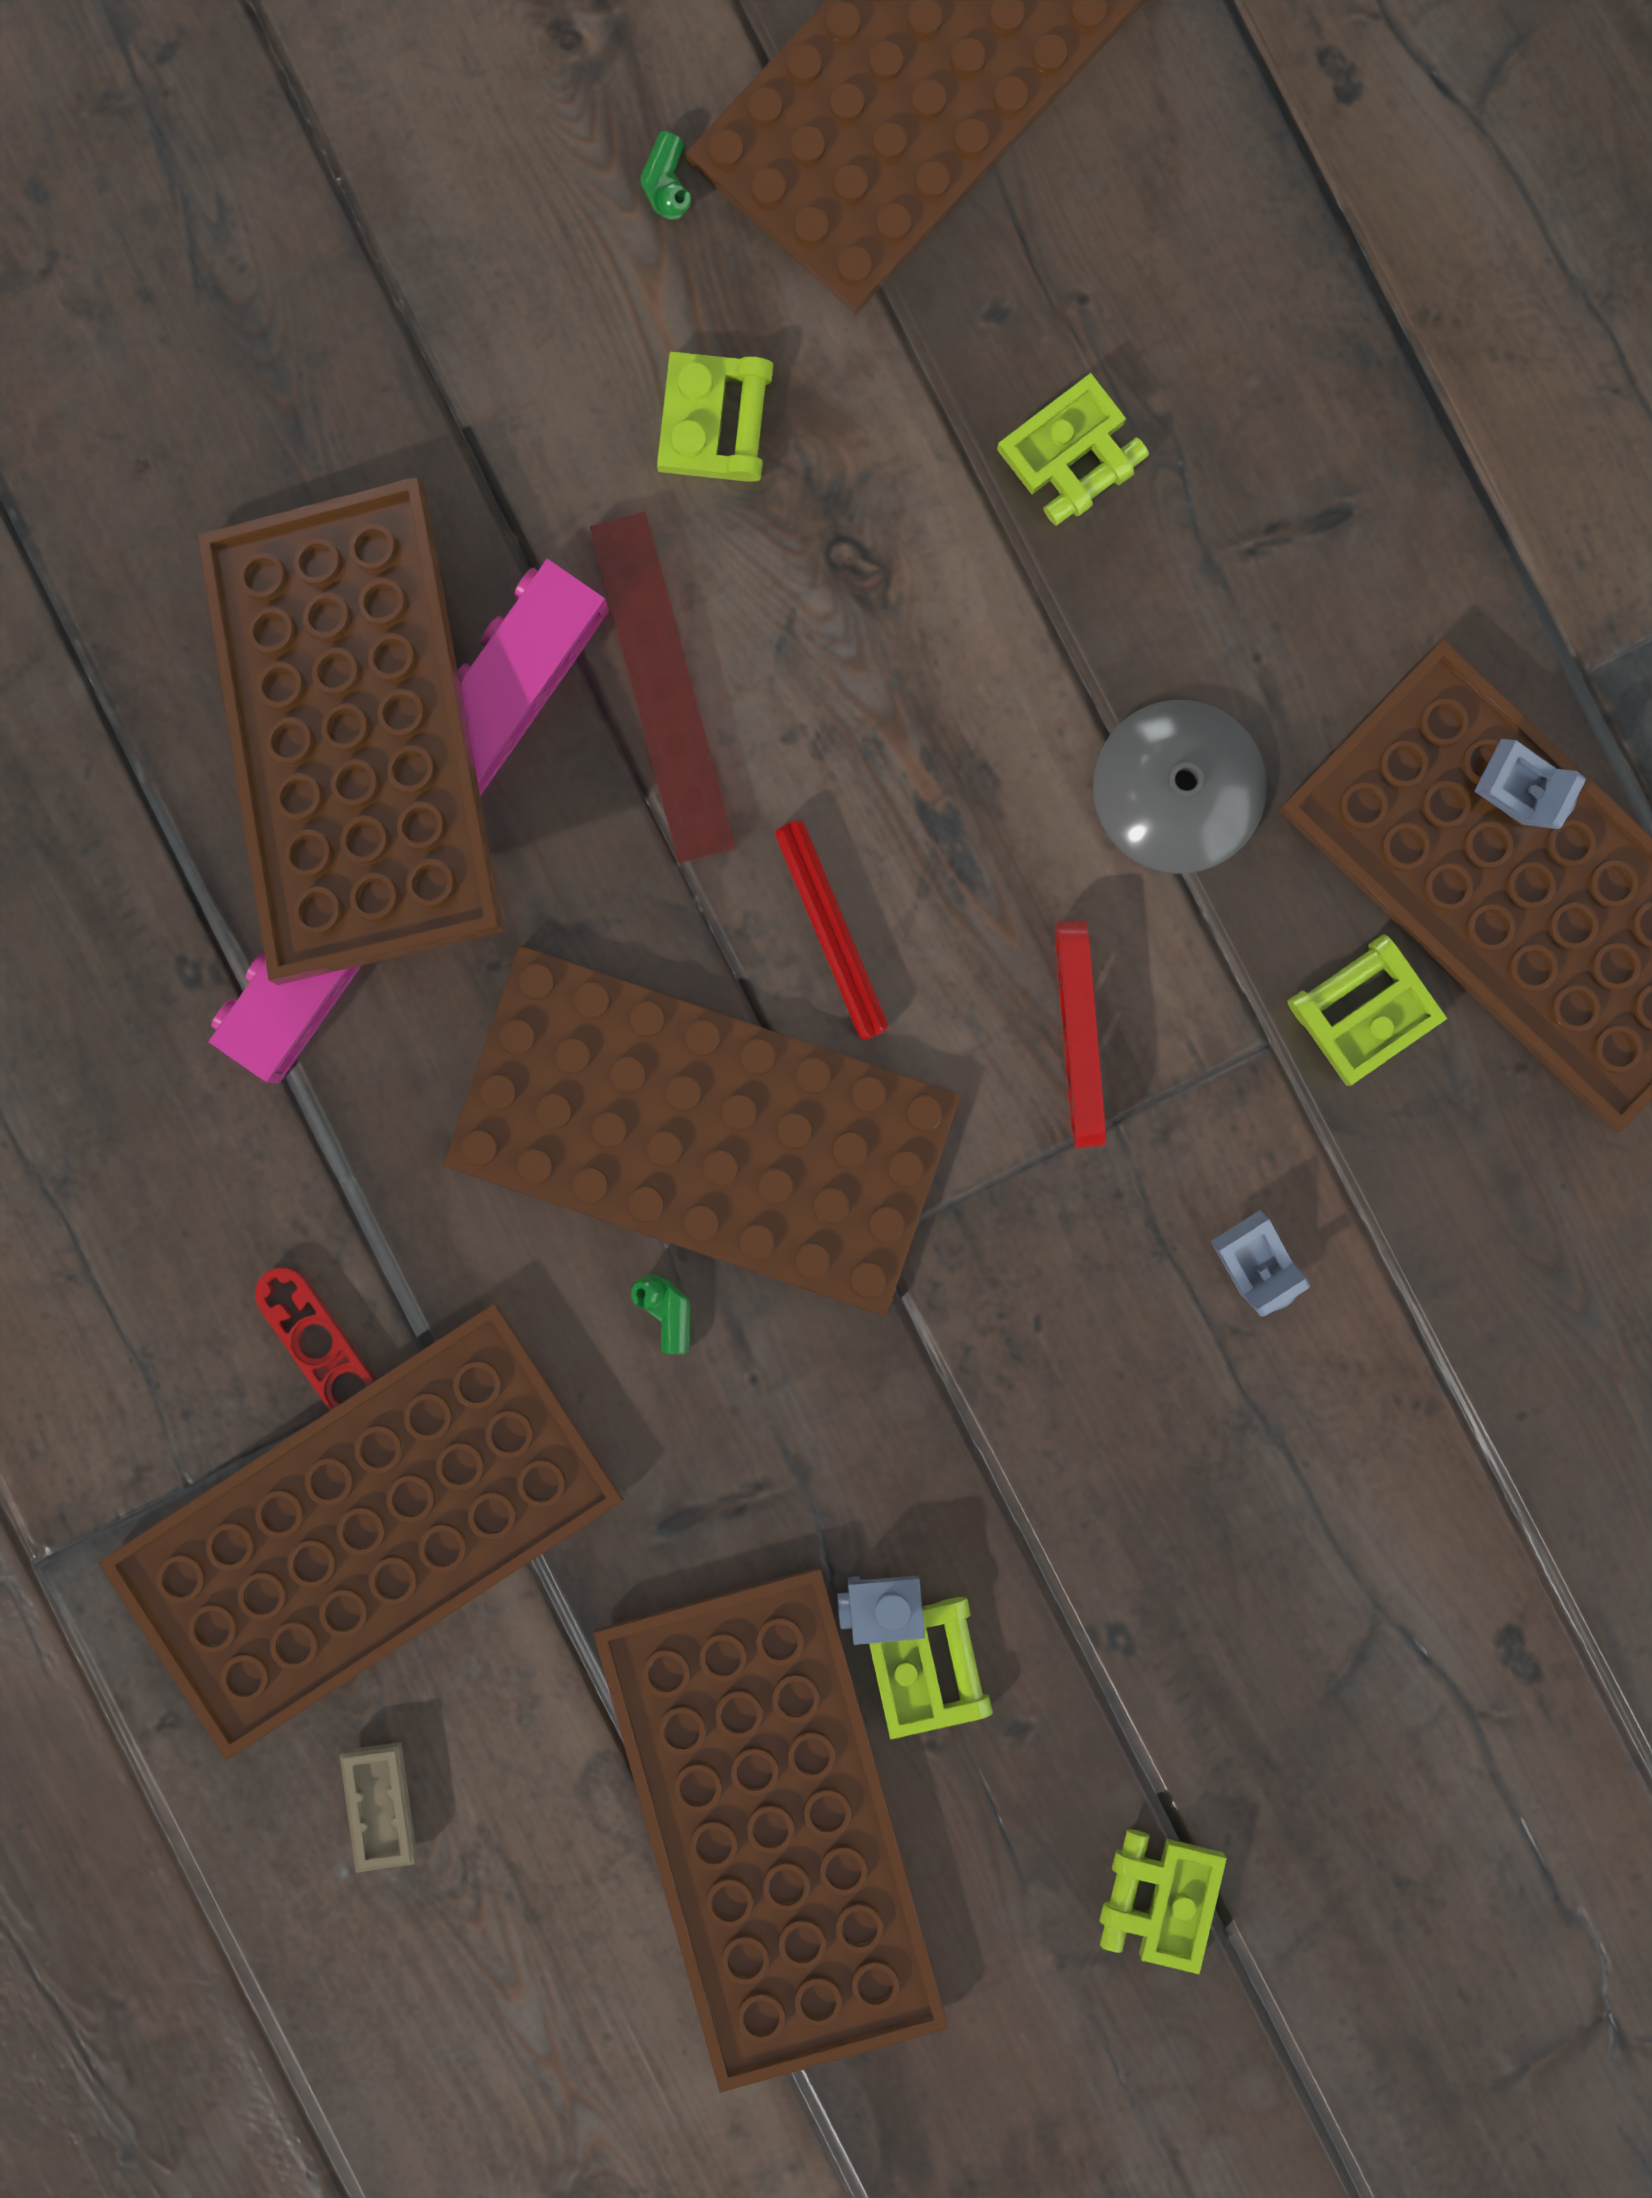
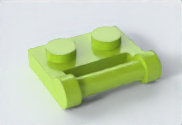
[657,351,774,482]
[1287,934,1447,1086]
[869,1597,993,1740]

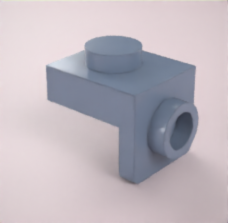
[1475,739,1586,829]
[1211,1210,1310,1317]
[838,1575,925,1645]

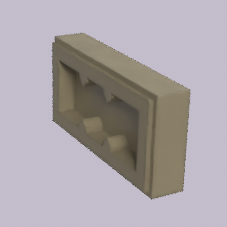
[339,1742,418,1873]

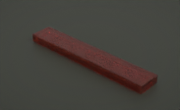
[590,512,735,865]

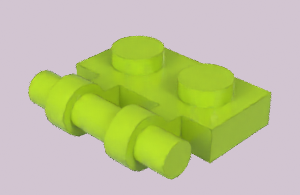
[997,373,1149,526]
[1099,1829,1227,1974]

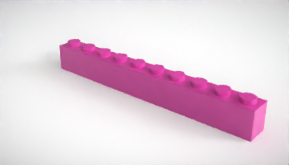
[208,559,610,1084]

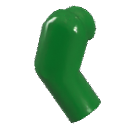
[640,131,692,220]
[631,1274,691,1354]

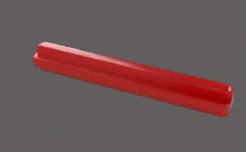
[775,820,888,1040]

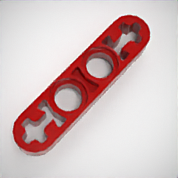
[1055,919,1106,1149]
[255,1267,377,1411]

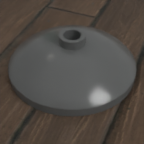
[1092,700,1267,874]

